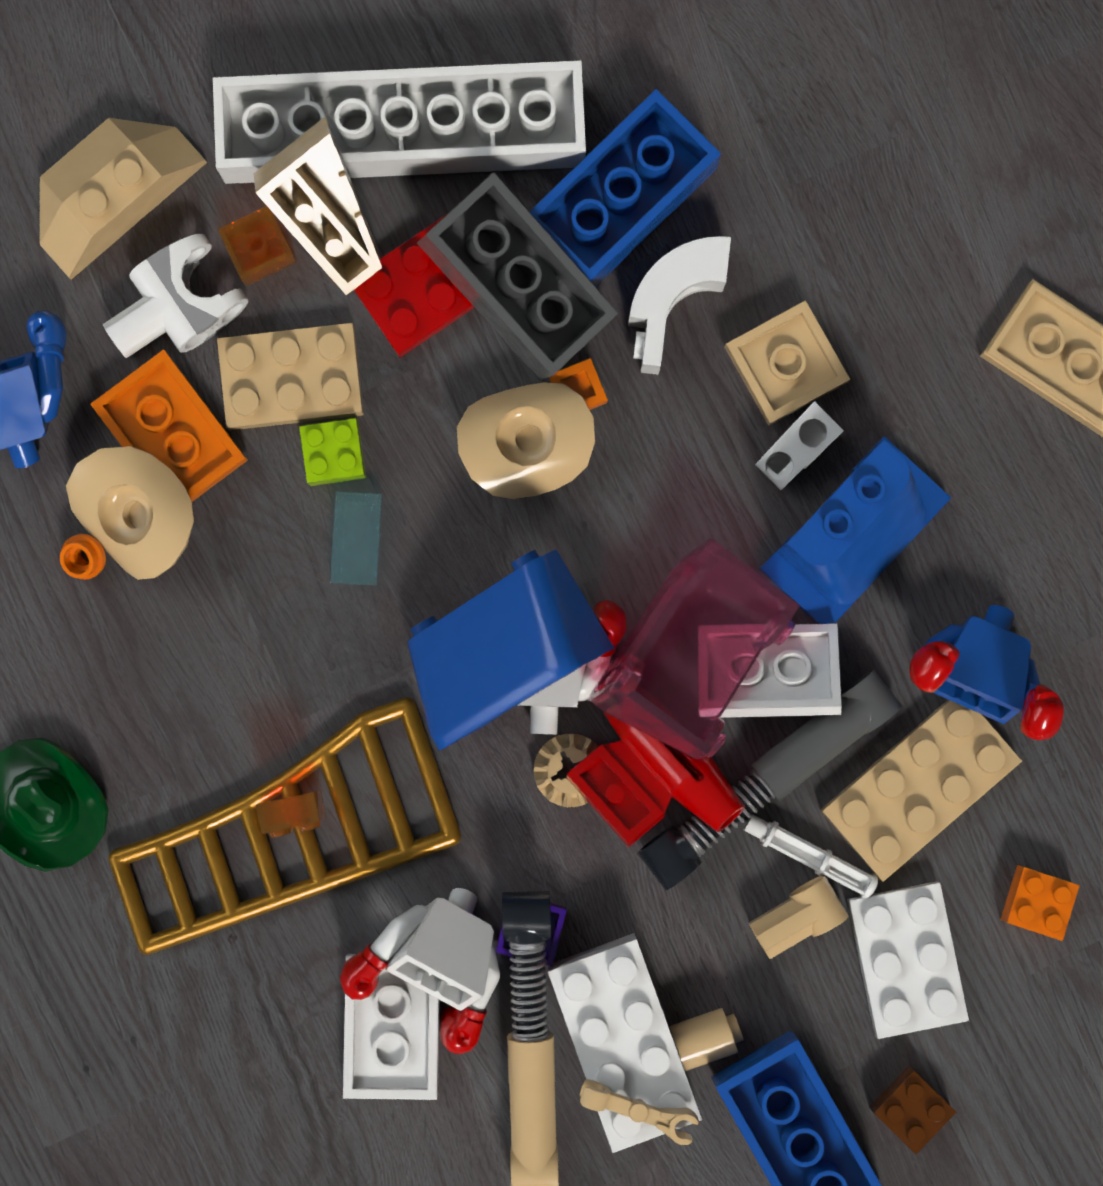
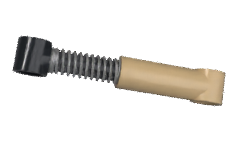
[502,891,559,1186]

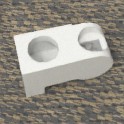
[755,401,844,490]

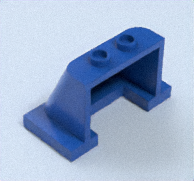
[759,436,951,624]

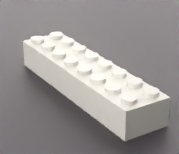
[213,61,586,184]

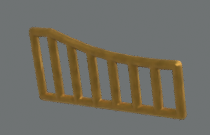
[108,697,461,955]

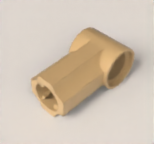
[748,875,849,959]

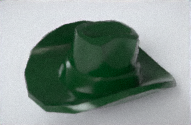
[0,737,109,872]

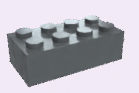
[417,172,618,380]

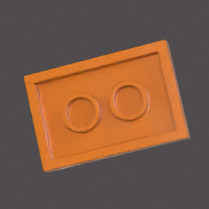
[90,349,248,502]

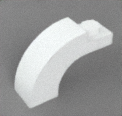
[628,236,731,375]

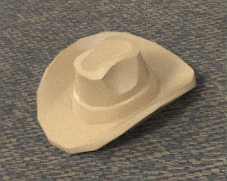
[457,382,595,499]
[66,446,194,580]

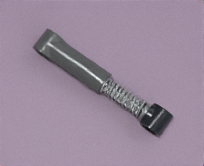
[637,669,903,890]

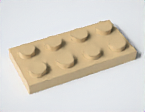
[820,700,1022,882]

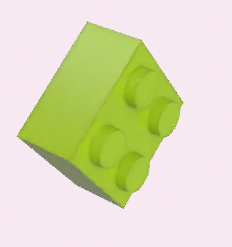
[299,418,367,486]

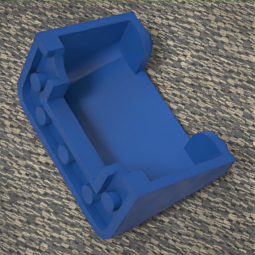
[407,549,614,751]

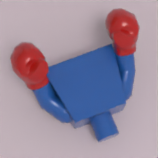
[909,605,1064,741]

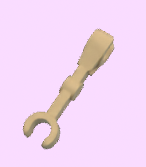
[580,1079,699,1145]

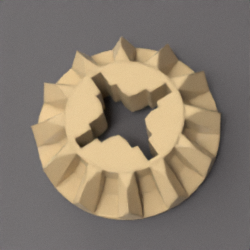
[534,734,598,808]

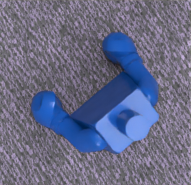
[0,311,67,468]

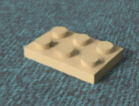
[217,323,364,431]

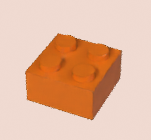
[1000,865,1080,941]

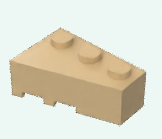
[254,116,382,295]

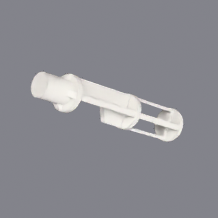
[743,814,878,899]

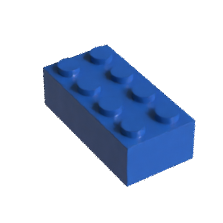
[529,89,721,287]
[711,1030,882,1186]

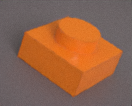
[548,358,608,410]

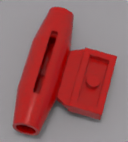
[566,671,745,848]

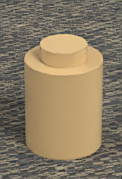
[669,1008,744,1071]

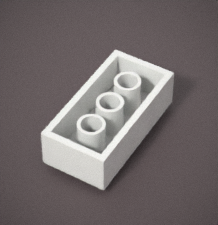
[548,933,702,1153]

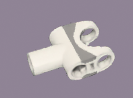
[103,234,248,358]

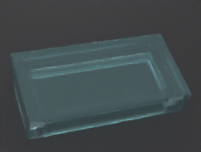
[330,492,383,586]

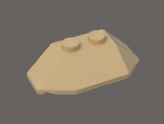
[40,118,207,280]

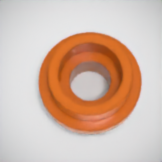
[60,534,106,580]

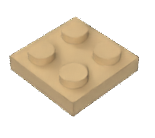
[724,300,850,426]

